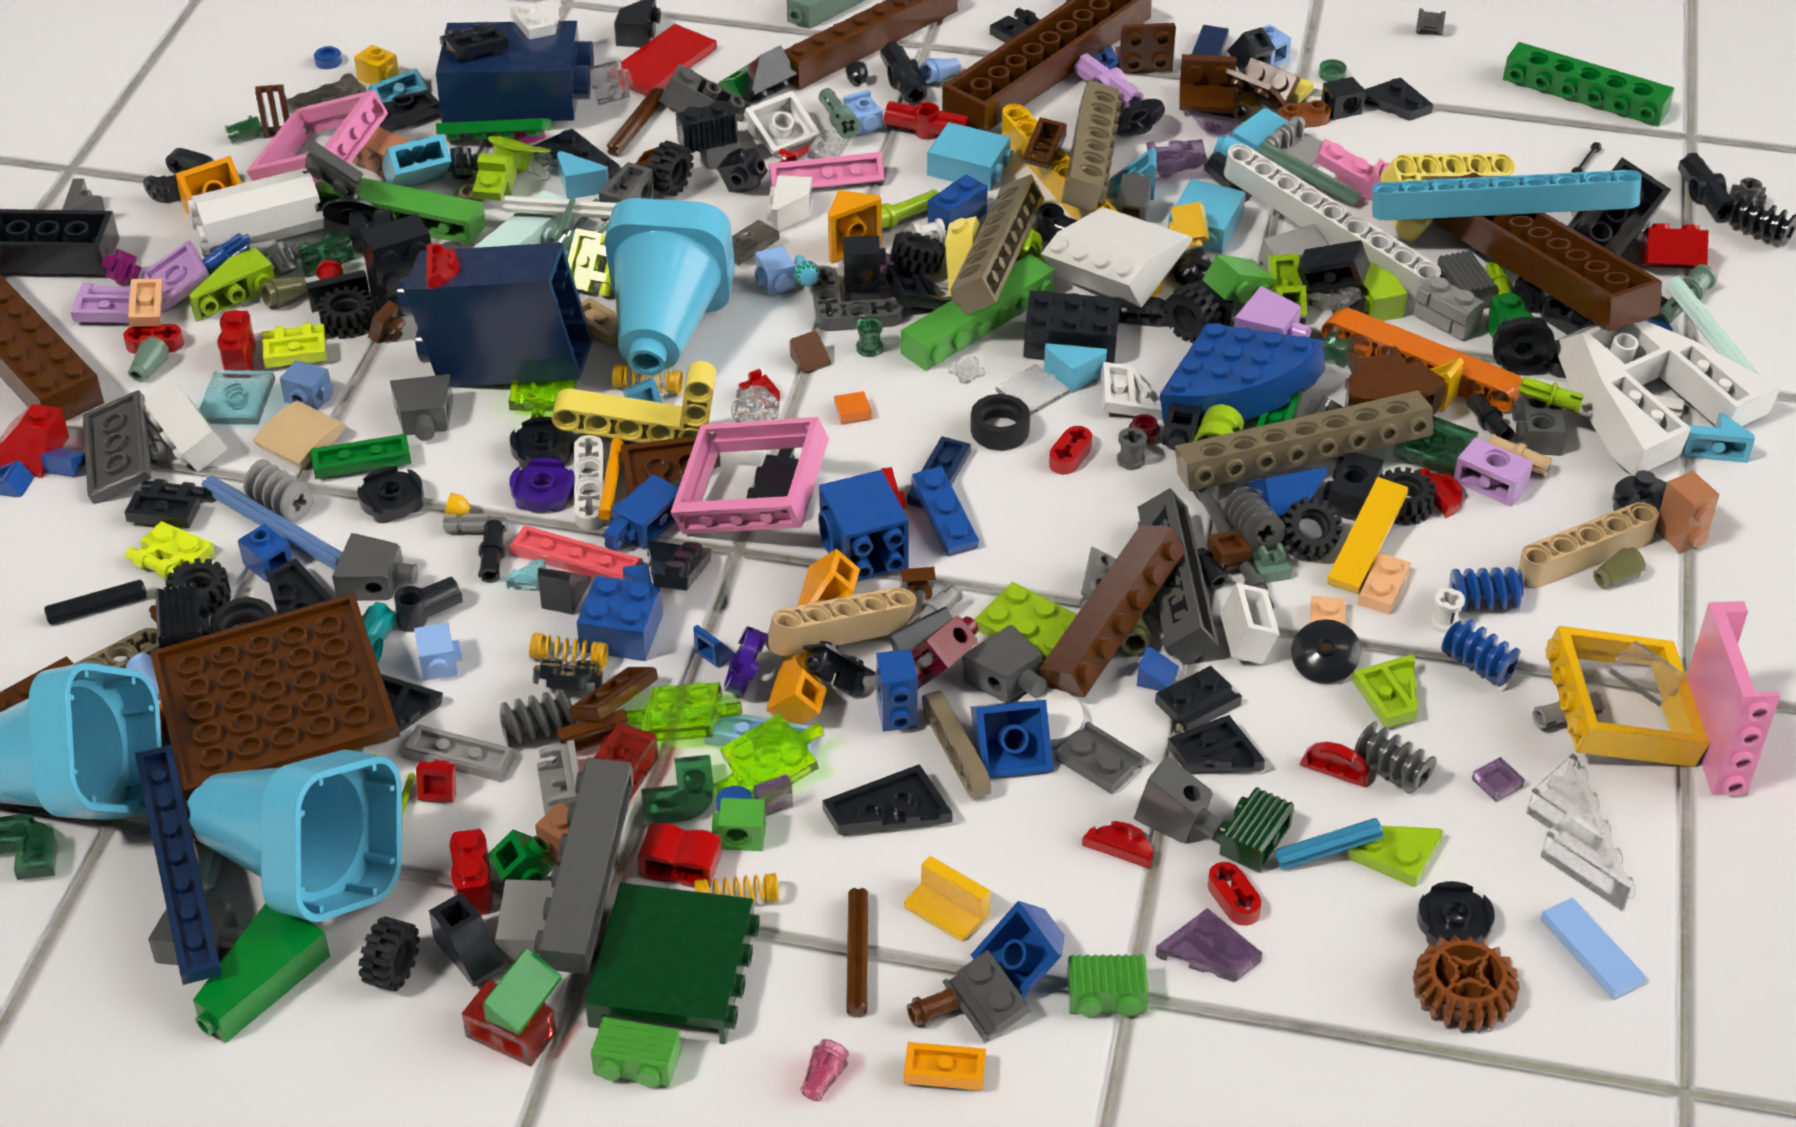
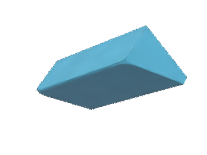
[367,68,430,103]
[1232,109,1289,151]

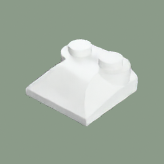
[744,91,820,155]

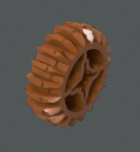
[1412,934,1520,1033]

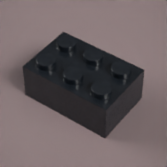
[360,214,431,317]
[1023,290,1120,363]

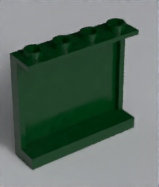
[585,883,760,1044]

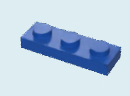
[911,466,979,556]

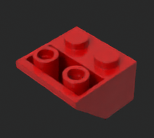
[1636,223,1709,269]

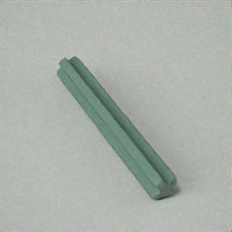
[1258,142,1361,207]

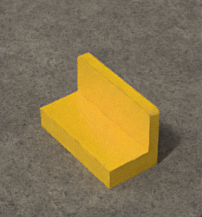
[904,856,991,942]

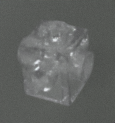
[731,386,780,422]

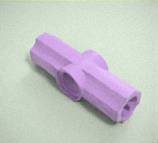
[1074,53,1144,110]

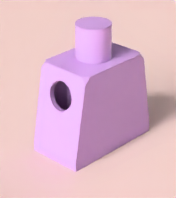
[1234,286,1311,337]

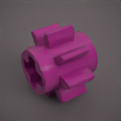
[101,249,142,285]

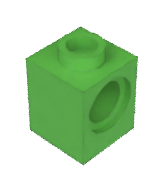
[712,798,766,851]

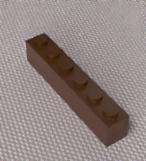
[1038,525,1185,697]

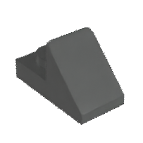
[62,178,105,211]

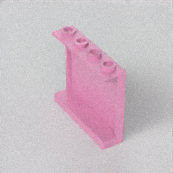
[1686,601,1780,795]

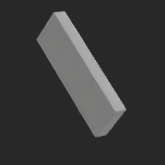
[403,724,516,782]

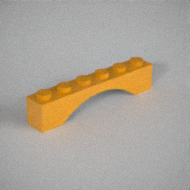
[766,549,860,724]

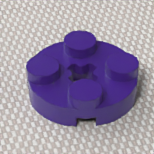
[509,458,574,512]
[724,626,768,697]

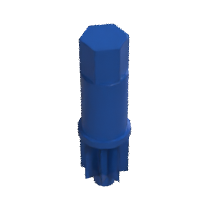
[202,233,252,275]

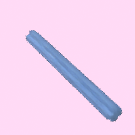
[201,476,343,570]

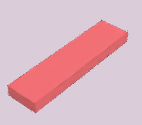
[509,525,643,580]

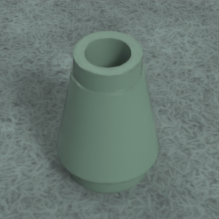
[128,337,169,382]

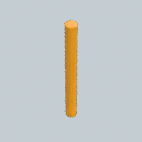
[598,438,624,520]

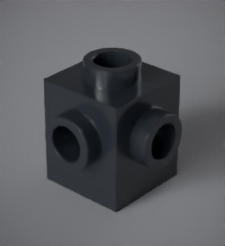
[717,147,768,192]

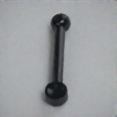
[1571,142,1602,173]

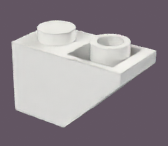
[767,175,812,233]

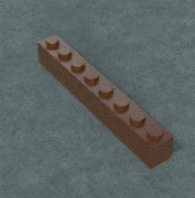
[784,0,958,90]

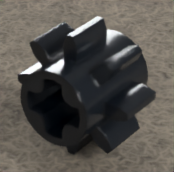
[447,147,478,179]

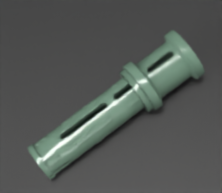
[818,88,860,138]
[1652,264,1717,325]

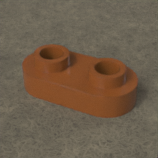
[1277,100,1331,128]

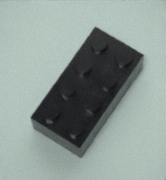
[1567,157,1671,257]
[0,209,119,276]

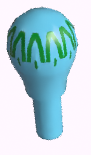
[794,255,820,287]

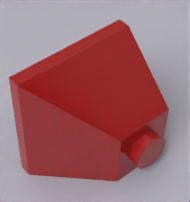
[0,404,69,478]

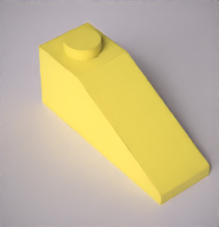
[945,216,981,296]

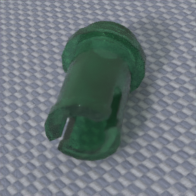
[225,115,263,143]

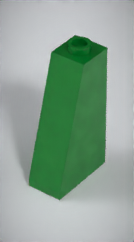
[193,903,331,1044]

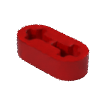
[123,324,184,354]
[1049,426,1092,475]
[1207,862,1262,926]

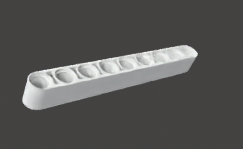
[1224,144,1441,299]

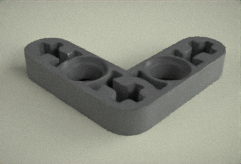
[811,266,902,331]

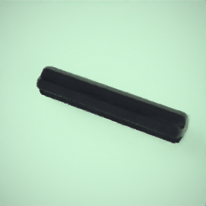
[44,579,147,625]

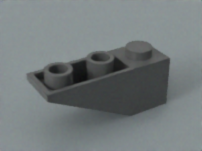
[659,63,751,122]

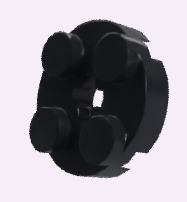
[1492,317,1556,375]
[510,417,574,469]
[357,466,424,523]
[1612,470,1667,513]
[532,657,603,690]
[1417,881,1495,946]

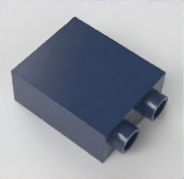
[436,21,594,123]
[397,242,593,386]

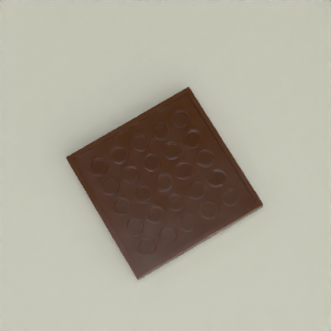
[150,593,401,801]

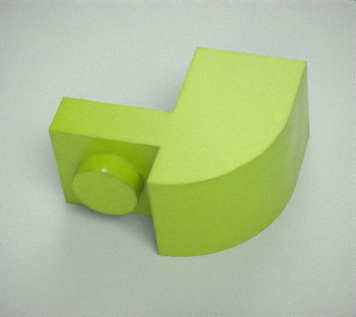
[472,153,517,201]
[1267,253,1307,316]

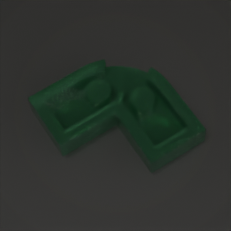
[641,755,714,826]
[0,814,57,880]

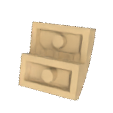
[253,401,346,470]

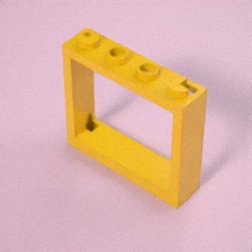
[1545,626,1710,767]

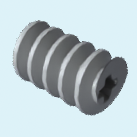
[243,459,314,522]

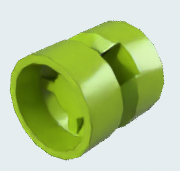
[1193,404,1244,442]

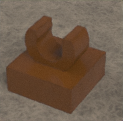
[368,300,406,343]
[1206,530,1252,573]
[899,567,936,601]

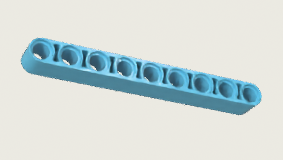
[1372,170,1642,220]

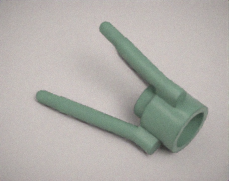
[551,198,610,255]

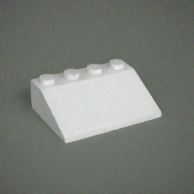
[1041,207,1193,308]

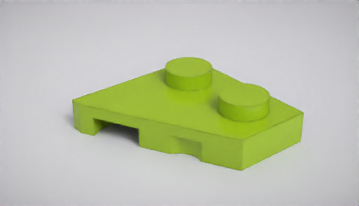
[1352,654,1418,728]
[1346,825,1444,887]

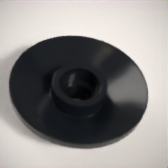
[1116,99,1165,136]
[321,194,380,225]
[1291,619,1361,684]

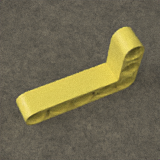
[1380,153,1515,241]
[552,361,716,443]

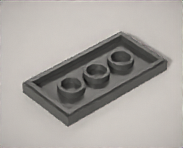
[83,390,152,504]

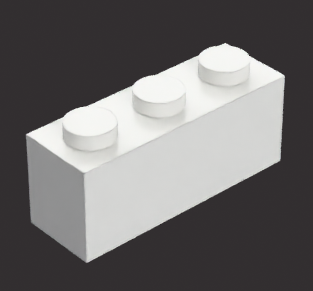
[144,379,228,472]

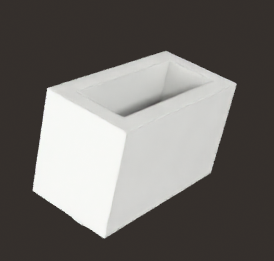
[1220,583,1279,664]

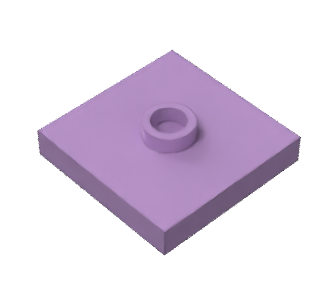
[141,240,210,313]

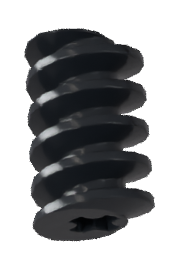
[1729,195,1796,246]

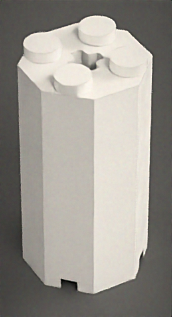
[187,168,324,256]

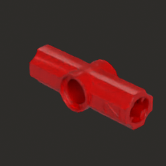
[884,101,970,140]

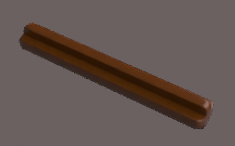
[607,87,664,156]
[846,888,868,1017]

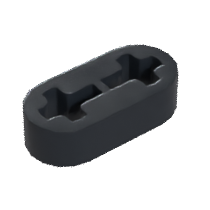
[165,148,215,174]
[1115,296,1167,327]

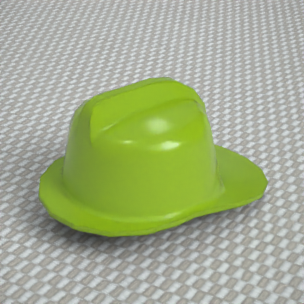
[488,136,551,174]

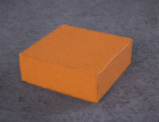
[834,391,872,424]

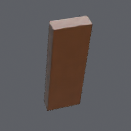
[569,667,659,721]

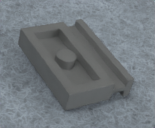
[305,141,363,196]
[1055,722,1144,794]
[942,950,1031,1043]

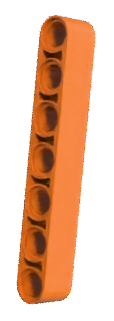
[1321,307,1522,413]

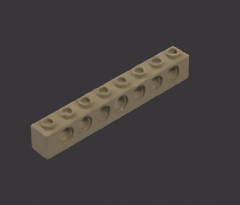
[1061,79,1122,212]
[950,174,1044,315]
[1175,390,1433,492]

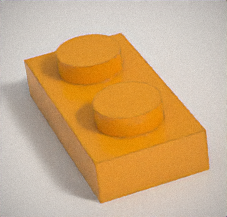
[904,1042,986,1091]

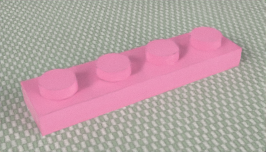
[768,152,885,189]

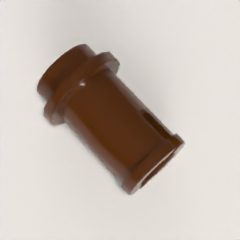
[907,987,959,1027]

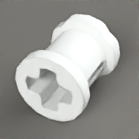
[911,218,946,244]
[1430,588,1465,633]

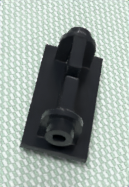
[803,641,876,696]

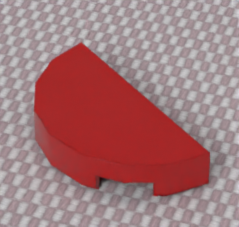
[426,243,460,290]
[1414,468,1463,518]
[1299,741,1371,788]
[1082,821,1154,869]

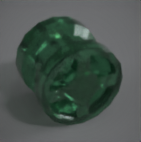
[1323,331,1355,368]

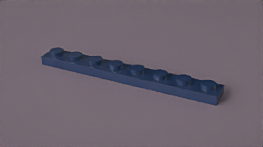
[135,745,222,985]

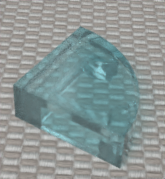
[506,560,546,591]

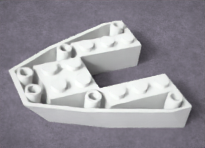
[1555,321,1781,476]

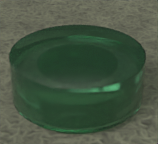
[1319,59,1347,82]

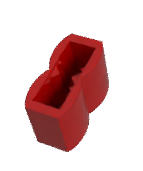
[217,310,256,379]
[637,823,721,888]
[449,829,493,915]

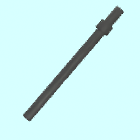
[1195,488,1275,609]

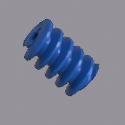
[1449,567,1524,611]
[1441,619,1521,687]

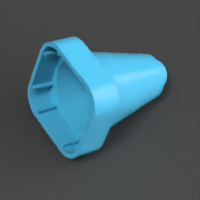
[605,198,735,375]
[0,663,162,820]
[187,750,402,922]

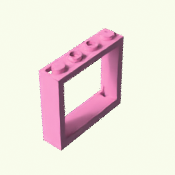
[246,90,388,183]
[670,417,829,534]

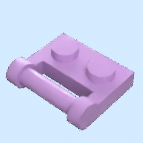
[71,283,131,324]

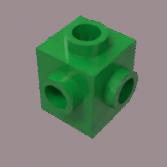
[488,829,555,882]

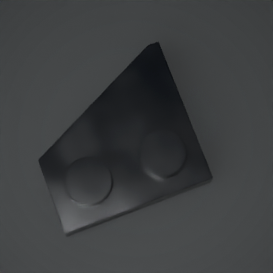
[1364,77,1433,121]
[381,674,443,742]
[1167,715,1265,771]

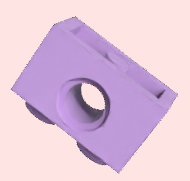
[1454,437,1533,507]

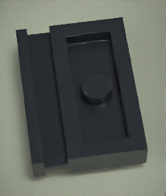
[1155,665,1242,732]

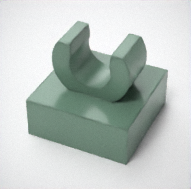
[1250,543,1292,583]

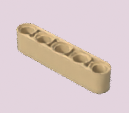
[1518,502,1659,588]
[765,587,917,656]

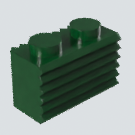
[1217,787,1294,872]

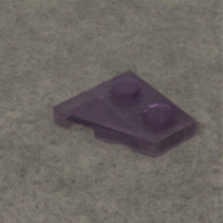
[1146,139,1208,179]
[1155,908,1262,982]

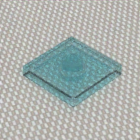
[199,370,276,425]

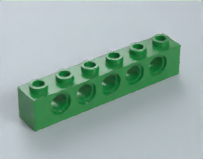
[1503,42,1675,127]

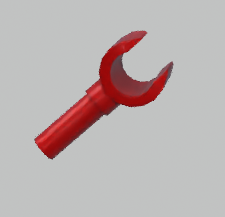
[778,145,811,163]

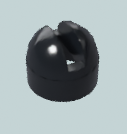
[846,61,868,86]

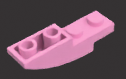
[1314,138,1390,200]

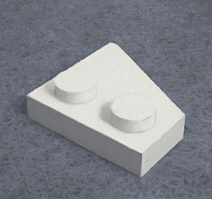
[510,0,561,40]
[1101,362,1162,420]

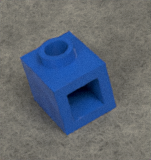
[238,524,292,583]

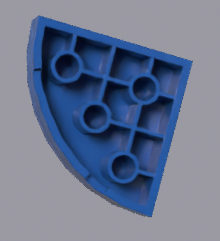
[1160,323,1325,426]

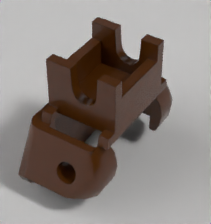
[1345,346,1445,415]

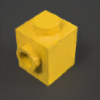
[354,45,399,85]
[1169,202,1210,249]

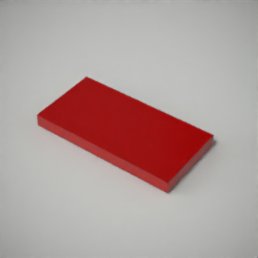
[607,24,717,96]

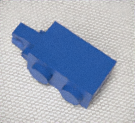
[603,474,679,551]

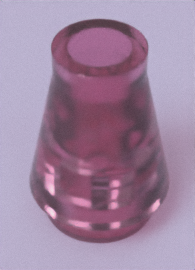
[800,1039,849,1102]

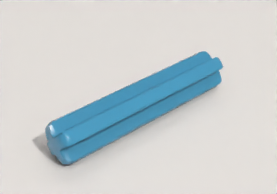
[1275,818,1383,870]

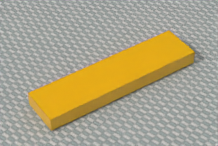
[1327,477,1408,594]

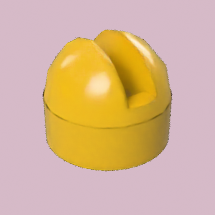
[445,492,470,517]

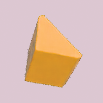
[175,156,242,214]
[828,190,882,264]

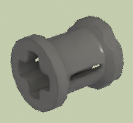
[1416,8,1446,34]
[1117,427,1147,470]

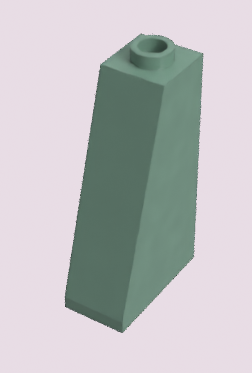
[787,0,865,29]

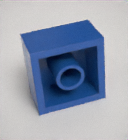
[576,576,663,661]

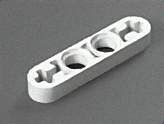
[574,435,605,531]

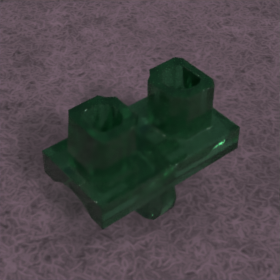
[297,231,355,278]

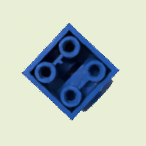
[818,470,909,582]

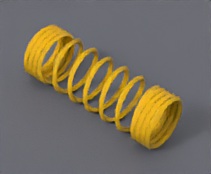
[612,363,683,395]
[529,632,609,670]
[695,872,779,903]

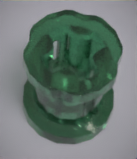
[856,316,883,357]

